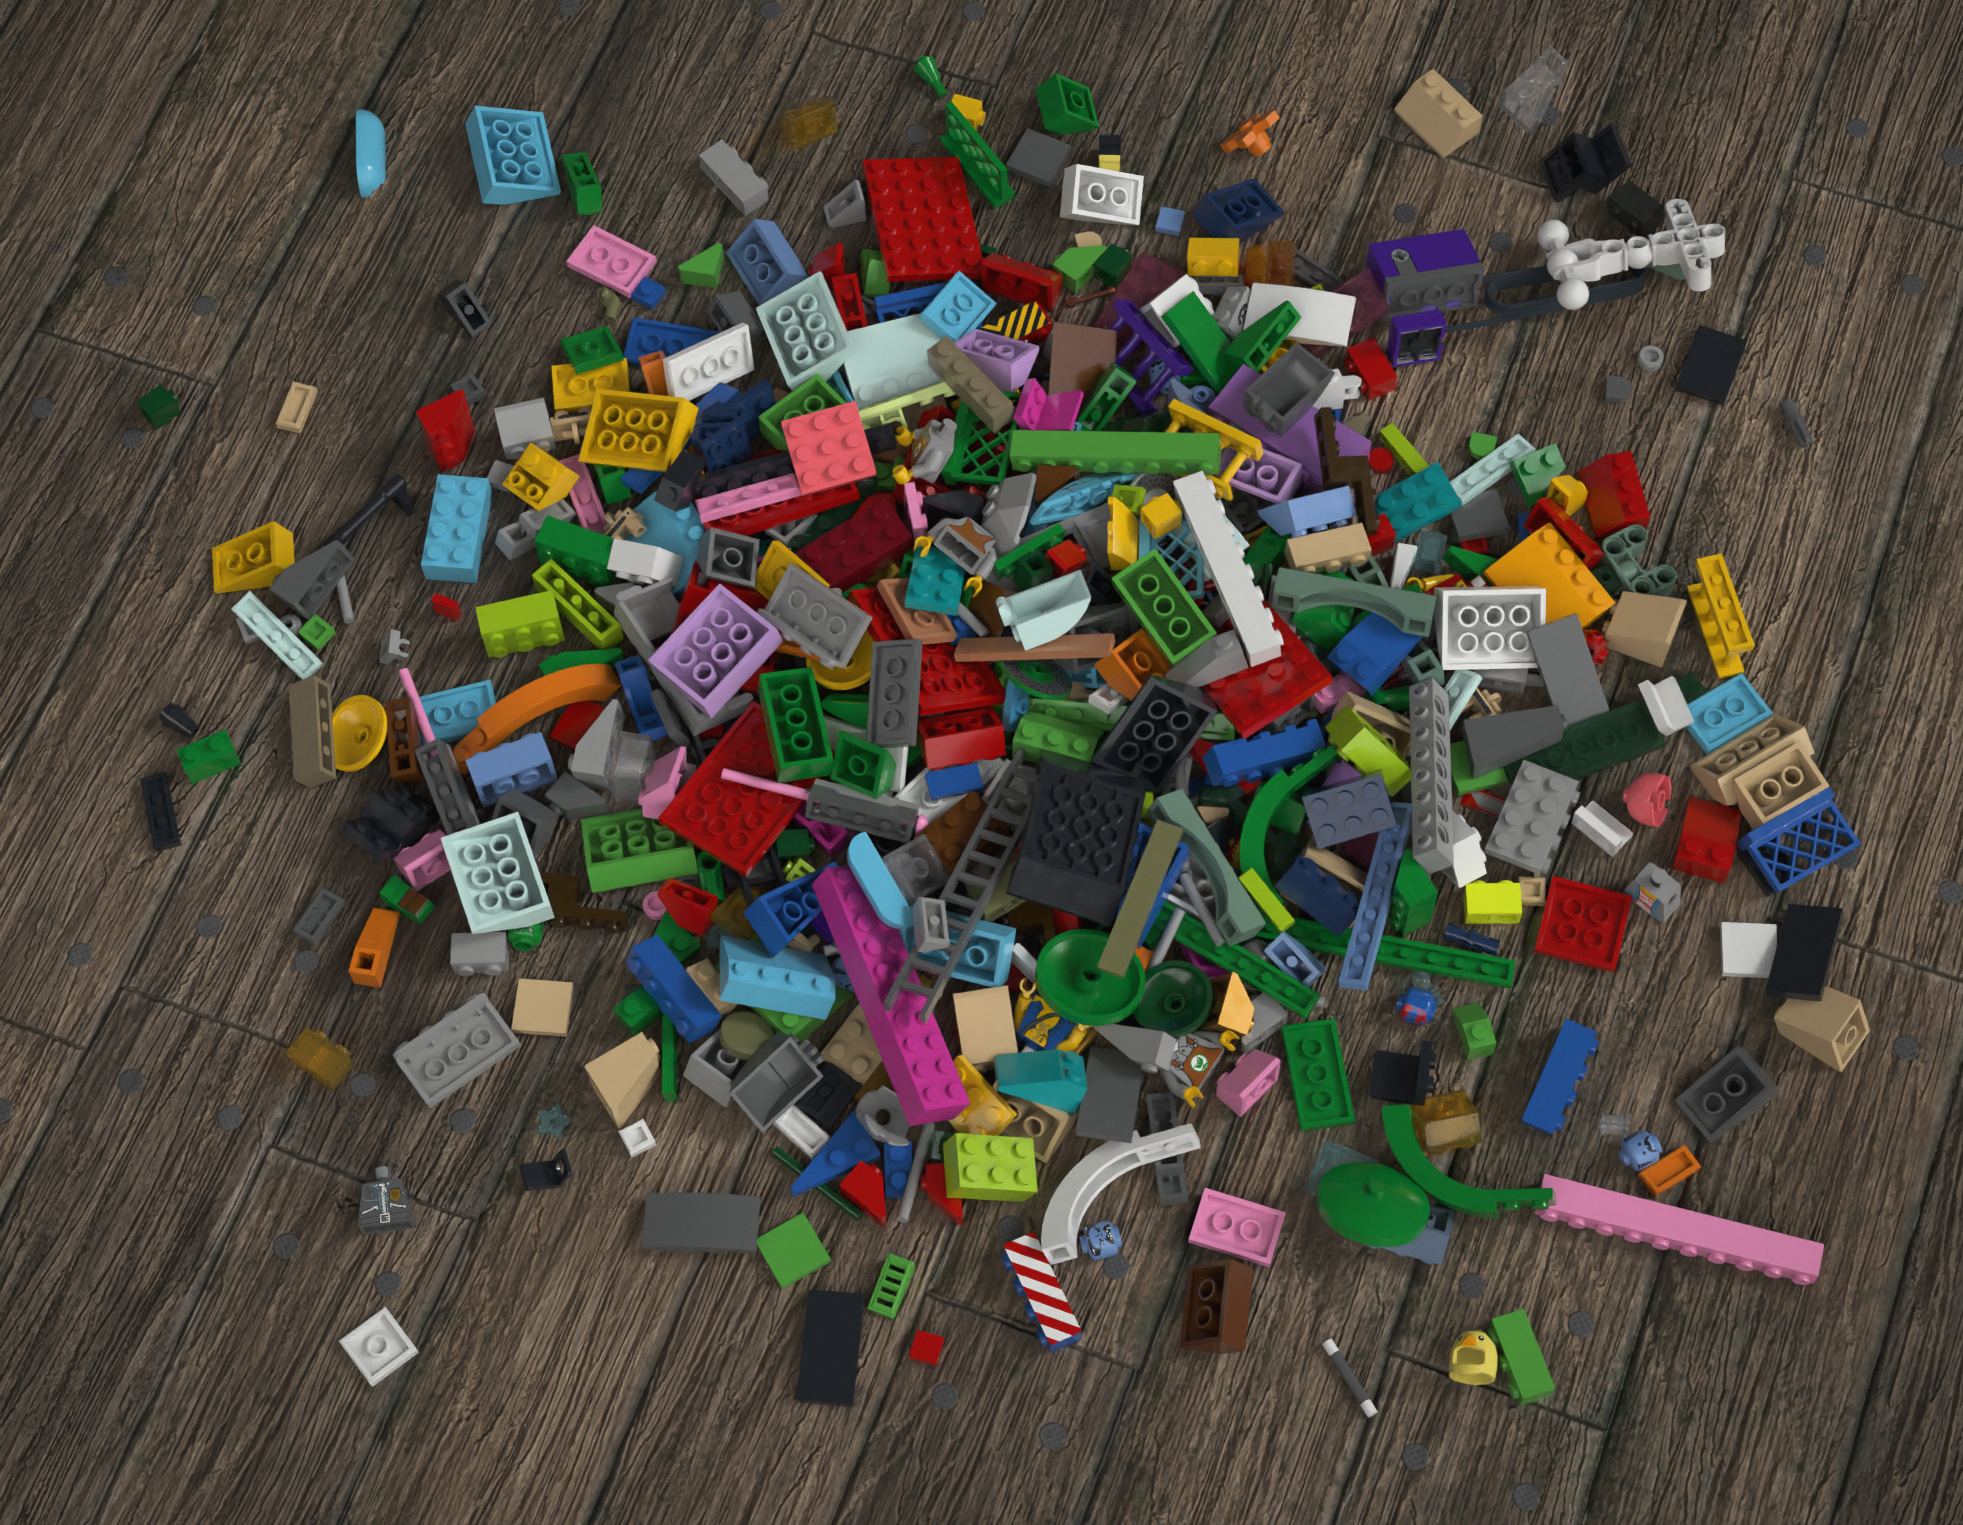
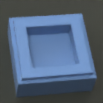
[1155,207,1185,236]

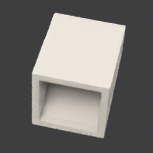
[1139,274,1215,347]

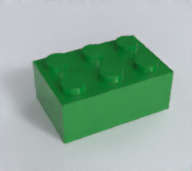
[534,515,617,587]

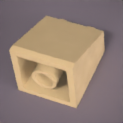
[1601,591,1687,668]
[953,985,1018,1075]
[1774,986,1870,1072]
[584,1032,662,1128]

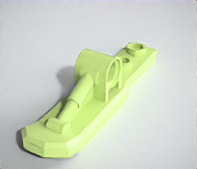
[858,381,956,440]

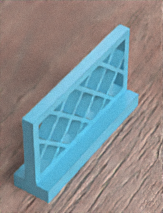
[1139,504,1204,599]

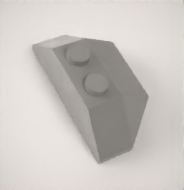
[981,473,1037,558]

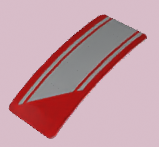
[1460,790,1506,818]

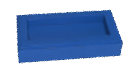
[925,763,983,801]

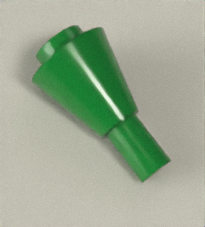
[913,56,948,98]

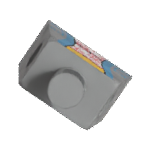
[1622,862,1681,924]

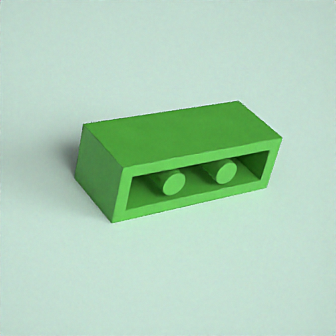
[1487,1309,1555,1406]

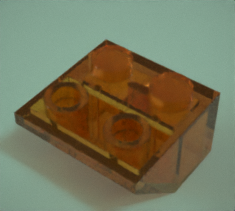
[1244,241,1297,290]

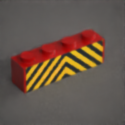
[979,300,1052,344]

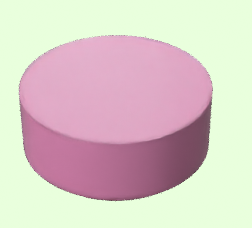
[642,891,667,920]

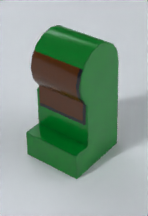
[379,875,435,924]

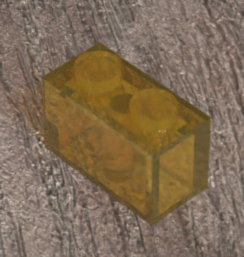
[285,1027,354,1091]

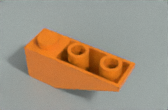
[349,908,400,988]

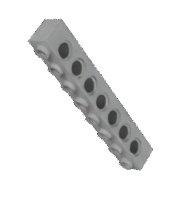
[1409,678,1454,874]

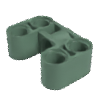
[1600,525,1677,597]

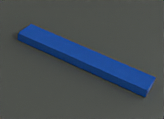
[620,382,740,493]

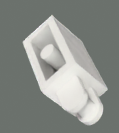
[1313,369,1361,409]

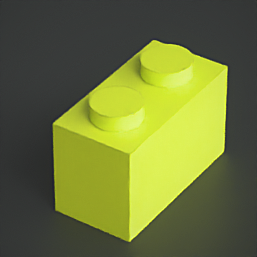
[1463,880,1522,924]

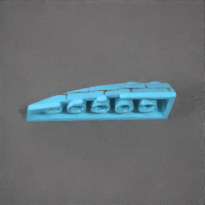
[1029,472,1140,525]

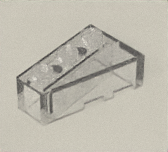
[1497,46,1569,137]

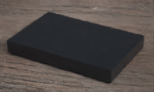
[1675,325,1747,406]

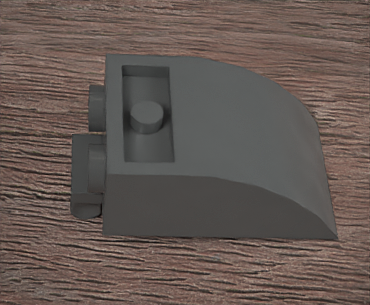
[1243,342,1335,437]
[729,1031,824,1133]

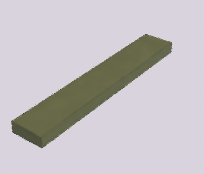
[1097,820,1183,979]

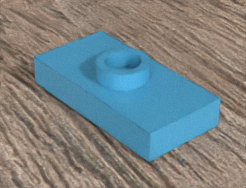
[1001,679,1029,732]

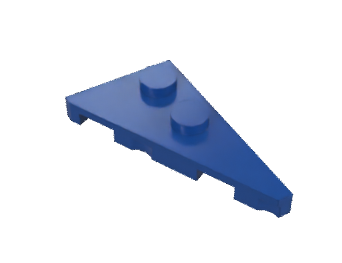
[790,1110,881,1197]

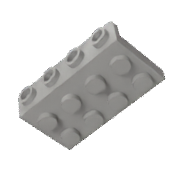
[756,564,873,669]
[1484,760,1580,878]
[393,993,521,1109]

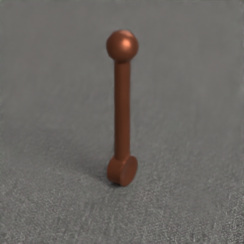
[1066,286,1117,308]

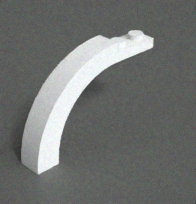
[1041,1123,1201,1265]

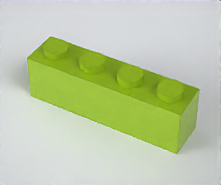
[532,559,624,650]

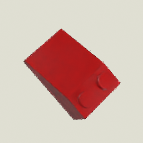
[1671,797,1742,883]

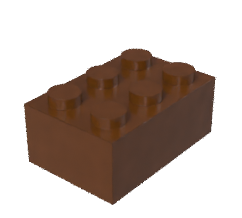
[913,790,1010,884]

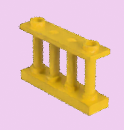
[1165,399,1264,501]
[1687,553,1755,679]

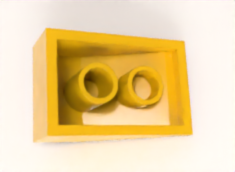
[212,521,295,594]

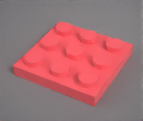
[781,401,877,497]

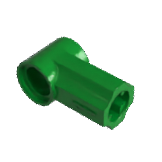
[1362,685,1412,712]
[697,851,725,906]

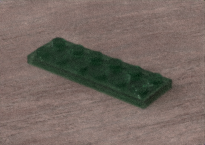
[1503,699,1666,786]

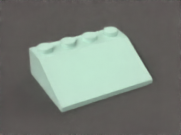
[756,271,855,391]
[843,313,943,408]
[441,812,555,934]

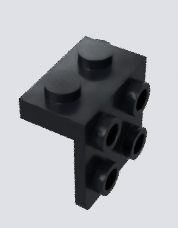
[1369,1040,1437,1106]

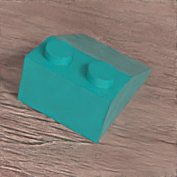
[994,1049,1088,1114]

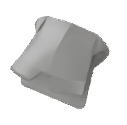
[856,1085,910,1146]

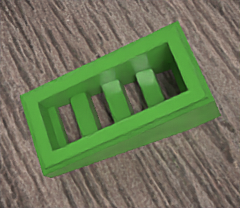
[868,1253,915,1320]

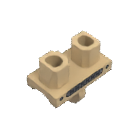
[550,406,591,444]
[603,507,647,541]
[1461,688,1502,719]

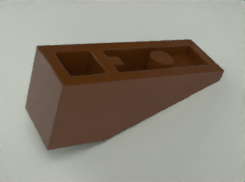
[385,697,426,785]

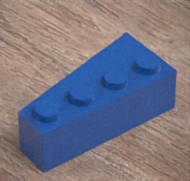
[1203,719,1327,787]

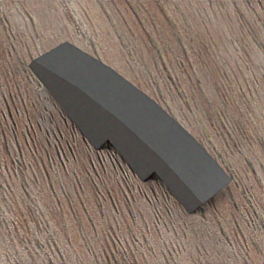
[1146,1092,1188,1206]

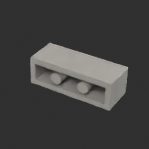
[699,140,769,216]

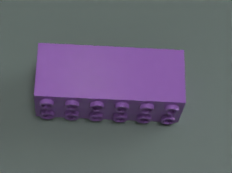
[1208,364,1372,495]

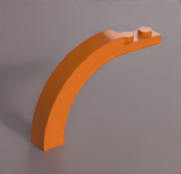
[452,664,622,775]

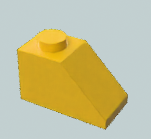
[1546,475,1588,516]

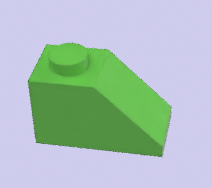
[1052,245,1107,294]
[1452,1003,1497,1061]

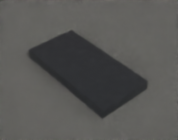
[1765,904,1844,1001]
[796,1289,865,1407]

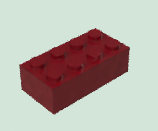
[796,498,914,593]

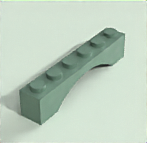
[1346,553,1445,686]
[1272,567,1437,637]
[1146,789,1266,946]

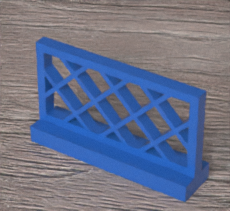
[872,278,983,329]
[1737,787,1861,894]

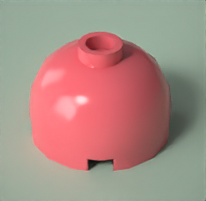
[1623,773,1671,827]

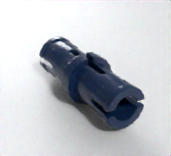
[1443,922,1501,956]

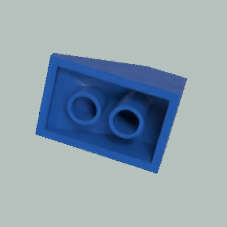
[1327,612,1423,696]

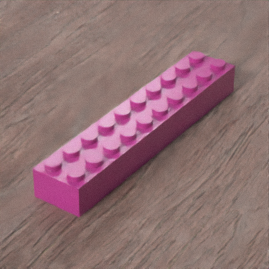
[812,866,970,1126]

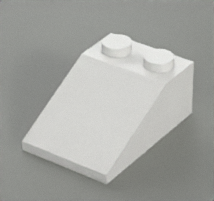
[1060,164,1144,226]

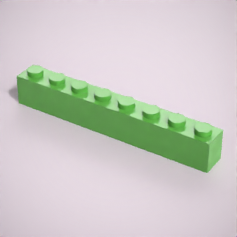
[1010,430,1222,475]

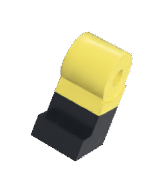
[1099,135,1121,172]

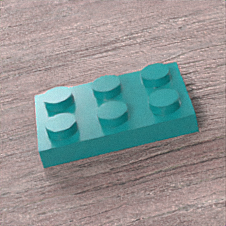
[1374,462,1463,544]
[905,546,965,616]

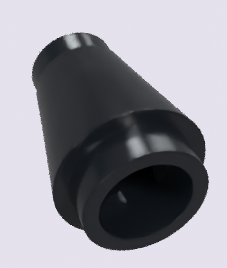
[159,702,200,739]

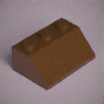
[1180,1259,1253,1354]

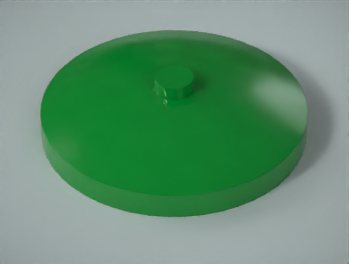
[1035,929,1145,1026]
[1316,1162,1430,1247]

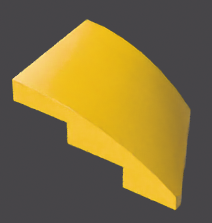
[1108,497,1139,570]

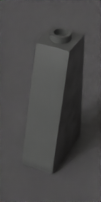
[1461,705,1567,779]

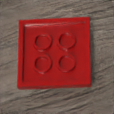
[1534,876,1633,973]

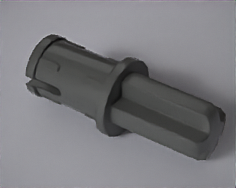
[1779,398,1813,448]

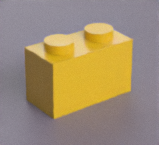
[1187,238,1240,276]

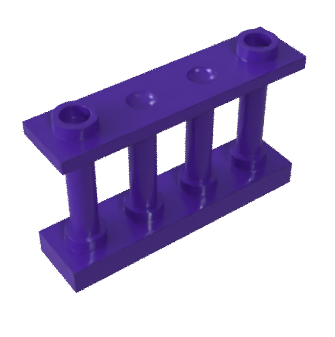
[1108,298,1193,414]

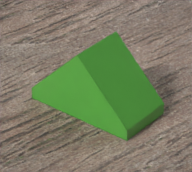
[678,242,724,288]

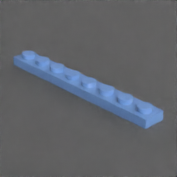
[1338,802,1412,991]

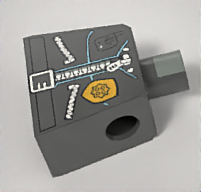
[358,1166,417,1236]

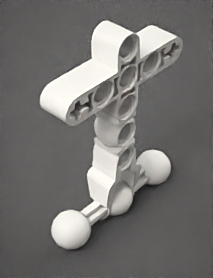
[1537,199,1725,310]

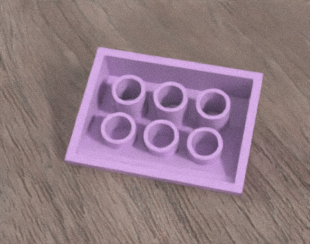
[648,584,783,719]

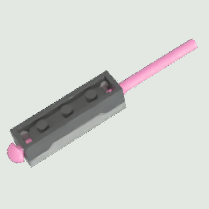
[398,668,480,836]
[721,768,929,844]

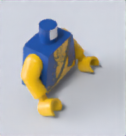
[1014,977,1093,1053]

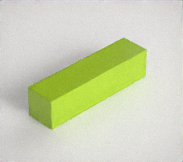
[1378,423,1429,477]
[1238,868,1295,933]

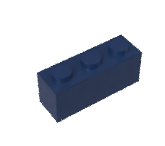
[1274,854,1360,937]

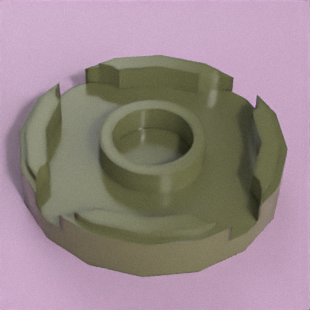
[719,1012,774,1061]

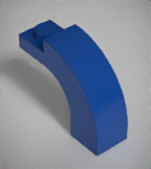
[614,655,668,743]

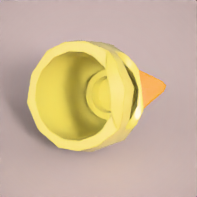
[1449,1330,1498,1385]

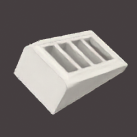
[1390,543,1418,589]

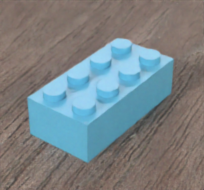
[421,474,493,583]
[900,903,1016,988]

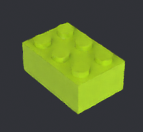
[475,590,565,658]
[1325,705,1411,796]
[943,1133,1038,1202]

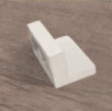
[1638,676,1694,736]
[1571,801,1633,857]

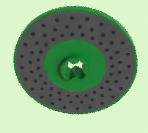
[998,659,1072,700]

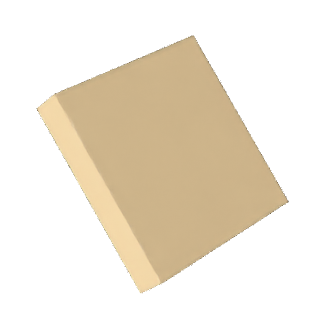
[511,979,574,1037]

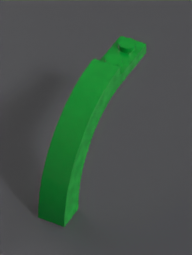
[1240,745,1338,921]
[1382,1105,1556,1218]

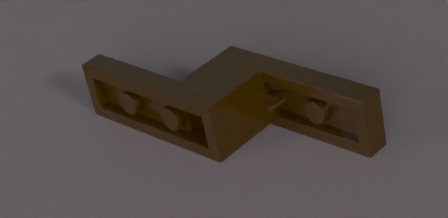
[1314,407,1380,538]
[993,851,1056,948]
[539,872,629,933]

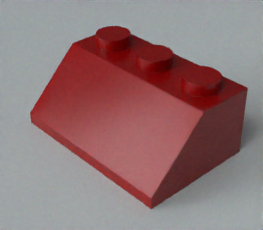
[981,253,1063,312]
[416,389,475,472]
[1577,451,1651,541]
[1523,498,1604,571]
[917,706,1006,770]

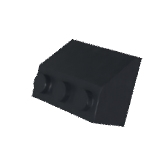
[922,490,984,573]

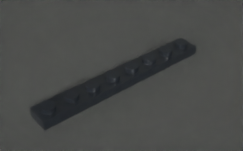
[695,422,897,499]

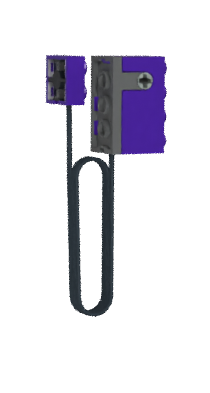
[1363,229,1646,368]

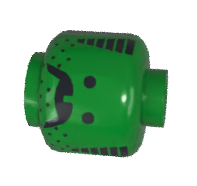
[507,922,544,951]

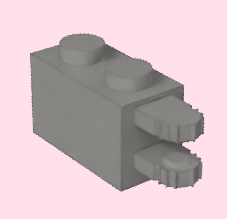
[1473,668,1544,694]

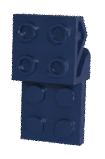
[693,379,776,473]

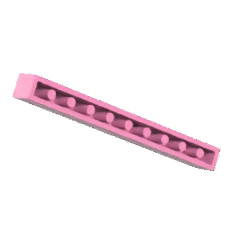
[1534,1174,1824,1285]

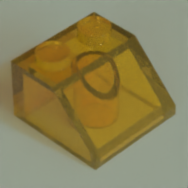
[780,97,838,151]
[1411,1089,1482,1154]

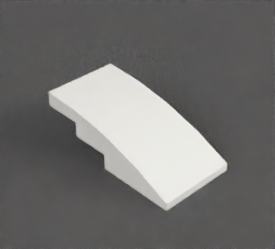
[1243,283,1356,347]

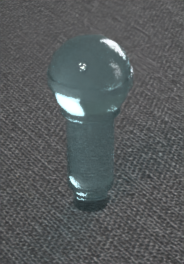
[1411,970,1445,1007]

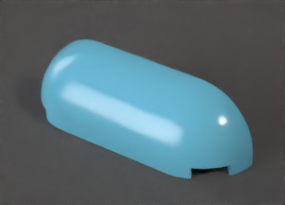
[356,109,386,198]
[847,832,914,929]

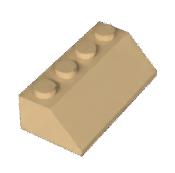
[1690,713,1814,806]

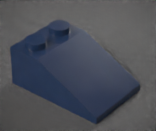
[1193,178,1285,244]

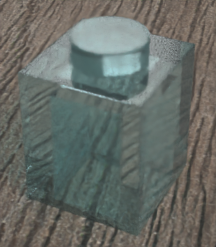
[1414,530,1447,574]

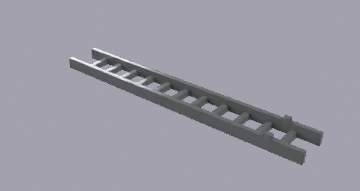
[884,747,1038,1024]

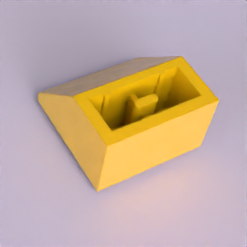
[502,442,580,511]

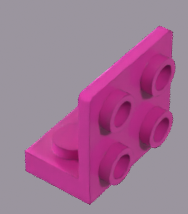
[1013,378,1084,431]

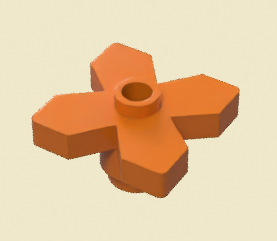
[1220,110,1280,157]

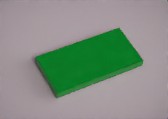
[1161,291,1239,395]
[1280,1018,1355,1132]

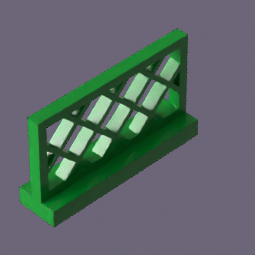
[939,101,1015,209]
[941,391,1021,485]

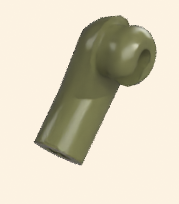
[597,286,621,323]

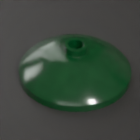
[1133,960,1214,1038]

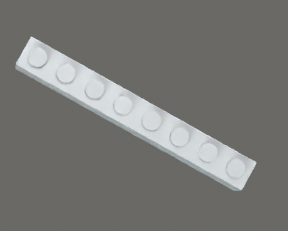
[1173,470,1284,667]

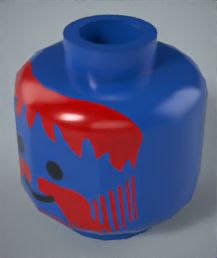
[1396,987,1438,1026]

